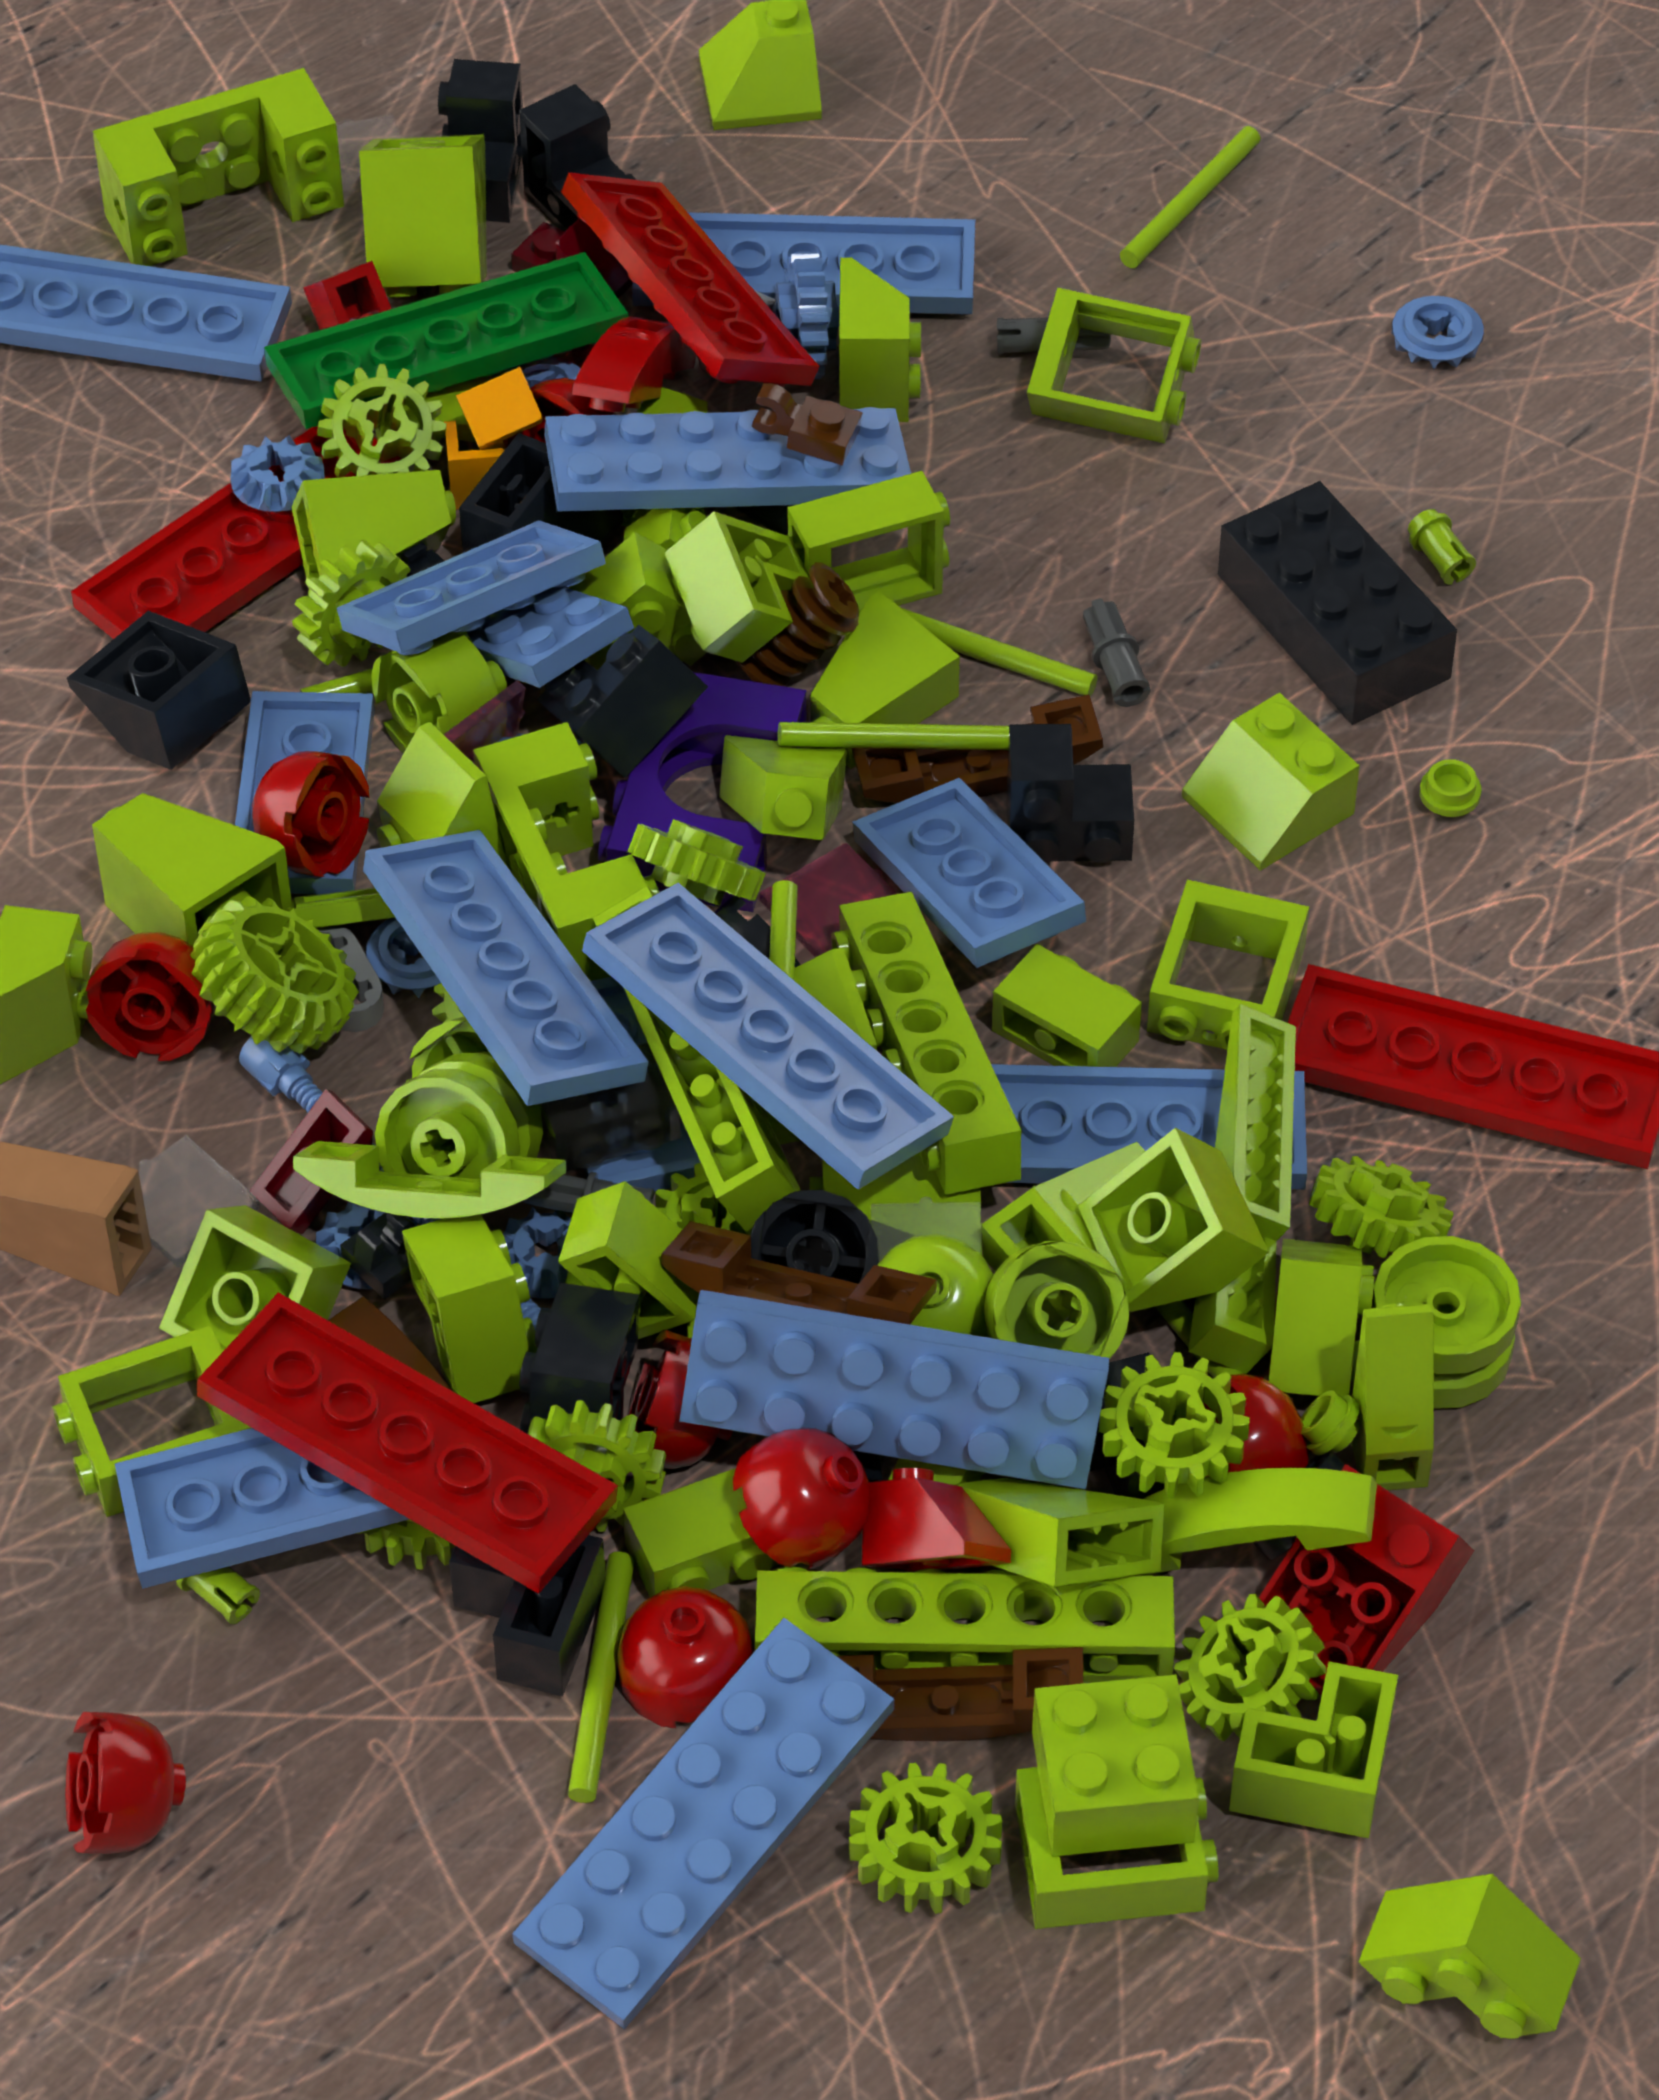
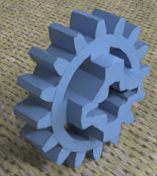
[773,253,840,379]

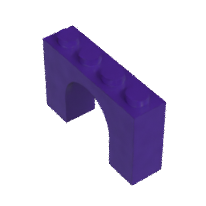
[598,672,807,912]

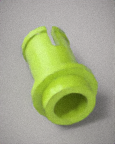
[1408,509,1476,585]
[176,1566,261,1624]

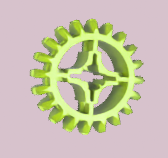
[190,896,359,1054]

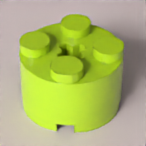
[372,632,507,754]
[984,1242,1129,1359]

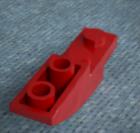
[572,316,696,412]

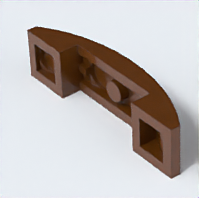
[852,694,1104,803]
[662,1221,937,1325]
[837,1647,1084,1741]

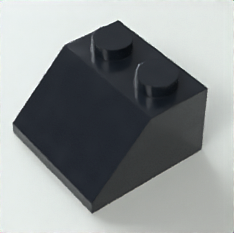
[67,611,251,770]

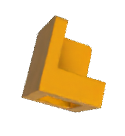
[456,367,543,450]
[444,420,505,510]

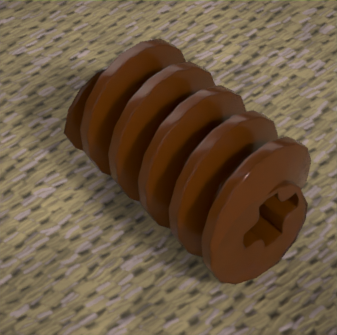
[737,562,859,686]

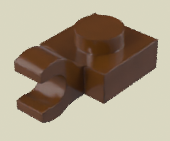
[752,383,863,465]

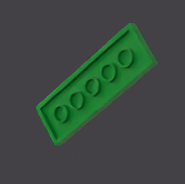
[264,252,628,429]

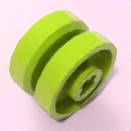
[375,1053,543,1179]
[1371,1236,1521,1409]

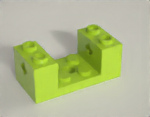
[93,68,344,266]
[473,722,659,981]

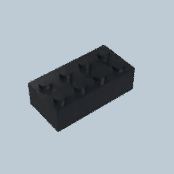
[1218,481,1457,725]

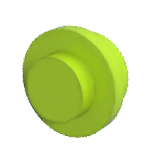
[1419,759,1482,817]
[1301,1390,1360,1455]

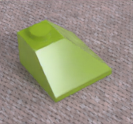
[699,0,822,131]

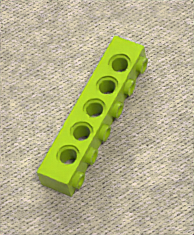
[593,886,801,1235]
[831,891,1021,1195]
[755,1567,1175,1683]

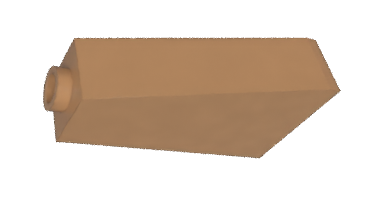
[0,1141,152,1297]

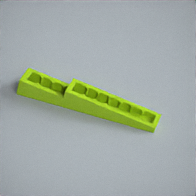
[1188,1004,1296,1374]

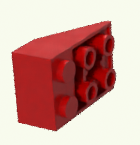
[1259,1464,1474,1696]

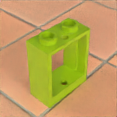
[1027,287,1202,444]
[788,471,950,613]
[1147,879,1309,1050]
[52,1325,251,1517]
[1015,1767,1219,1929]

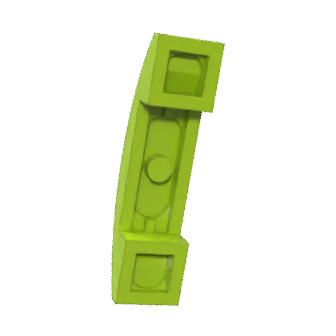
[293,1141,566,1219]
[1144,1468,1377,1574]

